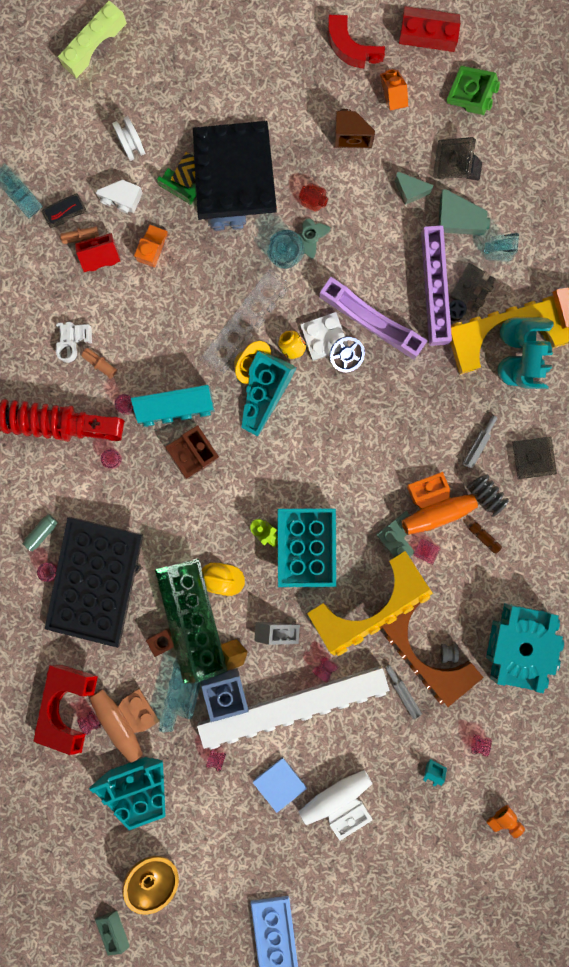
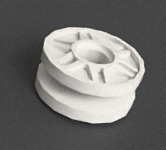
[112,116,146,161]

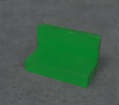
[156,168,196,205]

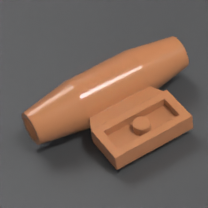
[89,688,160,763]

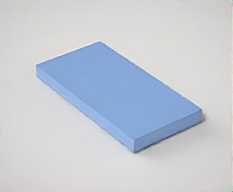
[251,896,298,967]

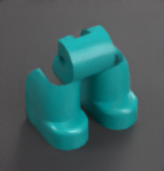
[497,317,554,389]

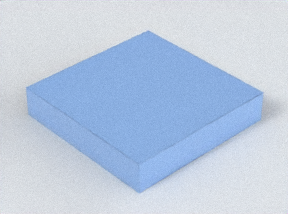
[253,757,307,813]

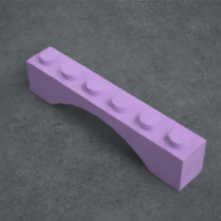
[319,277,427,360]

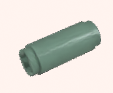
[22,514,58,552]

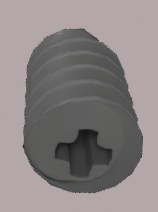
[467,474,509,517]

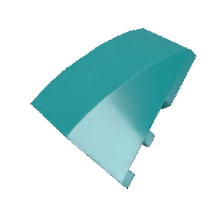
[89,757,166,830]

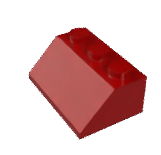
[399,6,461,52]

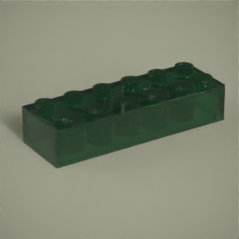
[155,558,228,684]

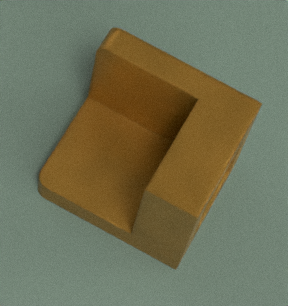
[215,639,248,672]

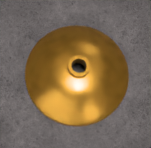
[122,856,179,915]

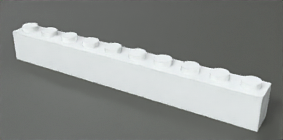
[197,666,390,750]

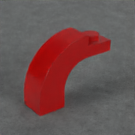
[328,15,385,69]

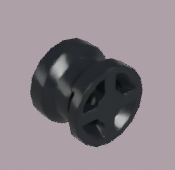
[449,300,467,321]

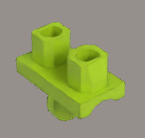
[250,519,278,548]

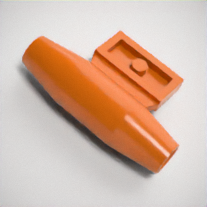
[402,472,478,535]

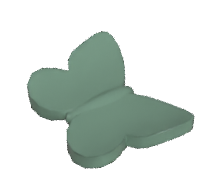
[293,219,331,259]

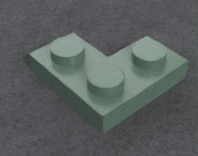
[376,511,416,558]

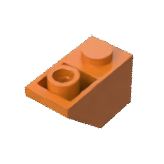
[380,69,409,111]

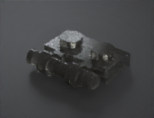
[449,263,496,313]

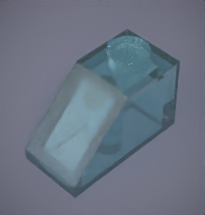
[484,233,519,262]

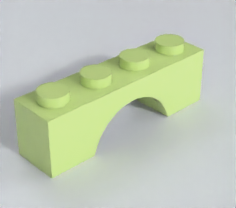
[58,1,127,79]

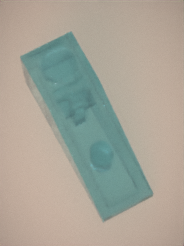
[0,164,43,219]

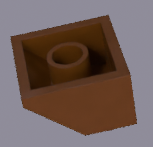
[334,109,375,148]

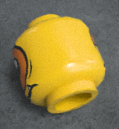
[278,331,306,359]

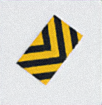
[171,152,195,189]

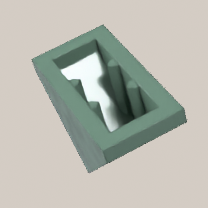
[395,172,433,205]

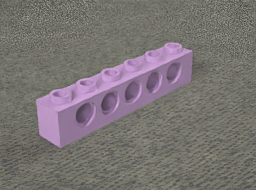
[421,226,452,346]

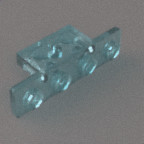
[159,656,201,733]

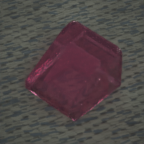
[414,539,440,565]

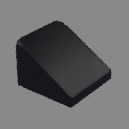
[465,154,482,181]

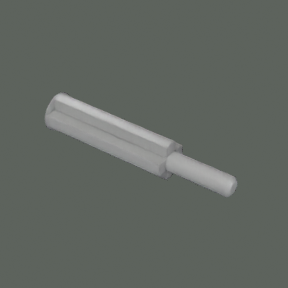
[462,415,497,469]
[386,665,423,720]

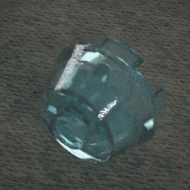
[267,230,305,269]

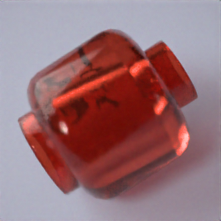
[299,183,328,212]

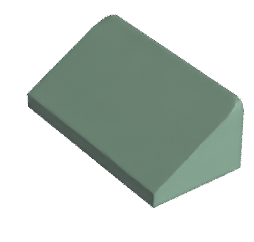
[95,911,130,955]

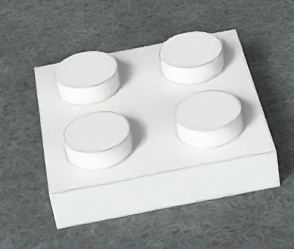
[300,312,348,361]

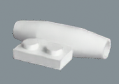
[299,770,373,840]

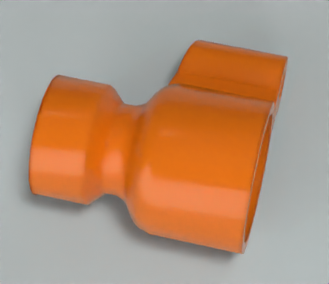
[486,805,525,839]

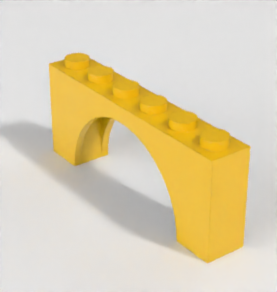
[450,296,569,375]
[307,551,433,656]

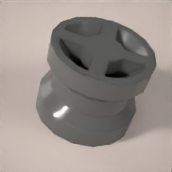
[440,644,459,663]

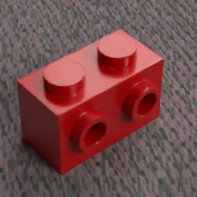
[75,233,121,272]

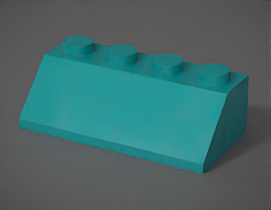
[131,385,215,427]

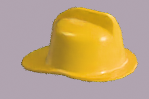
[234,341,271,384]
[199,563,245,596]

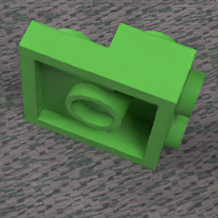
[447,66,500,115]

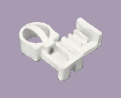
[56,322,92,363]

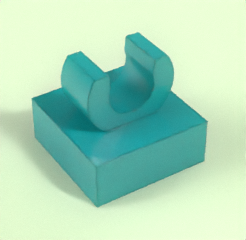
[423,759,447,786]

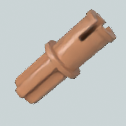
[60,226,99,244]
[81,348,118,379]

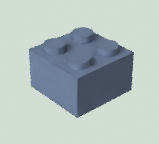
[200,668,249,722]

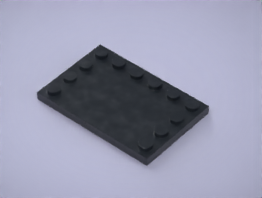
[192,121,277,220]
[44,517,144,648]

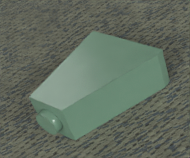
[438,189,490,235]

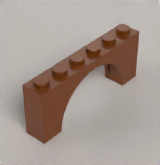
[372,601,484,707]

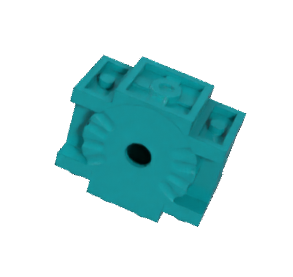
[486,603,564,694]

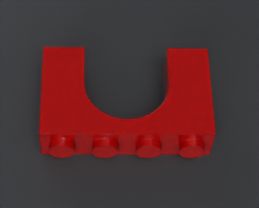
[33,665,98,755]

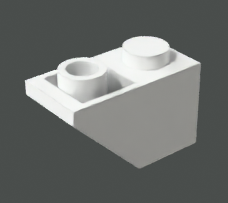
[96,180,143,213]

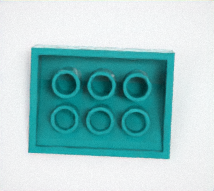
[277,509,336,587]

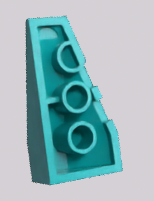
[241,351,297,437]

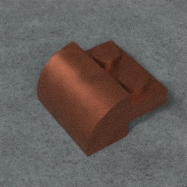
[165,425,219,480]

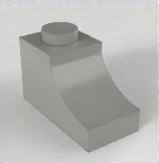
[254,622,300,645]

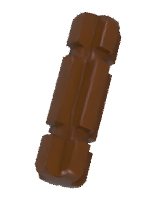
[469,522,502,554]

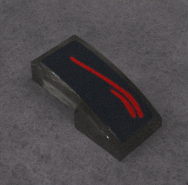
[42,193,86,228]

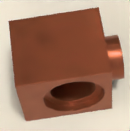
[146,627,178,657]

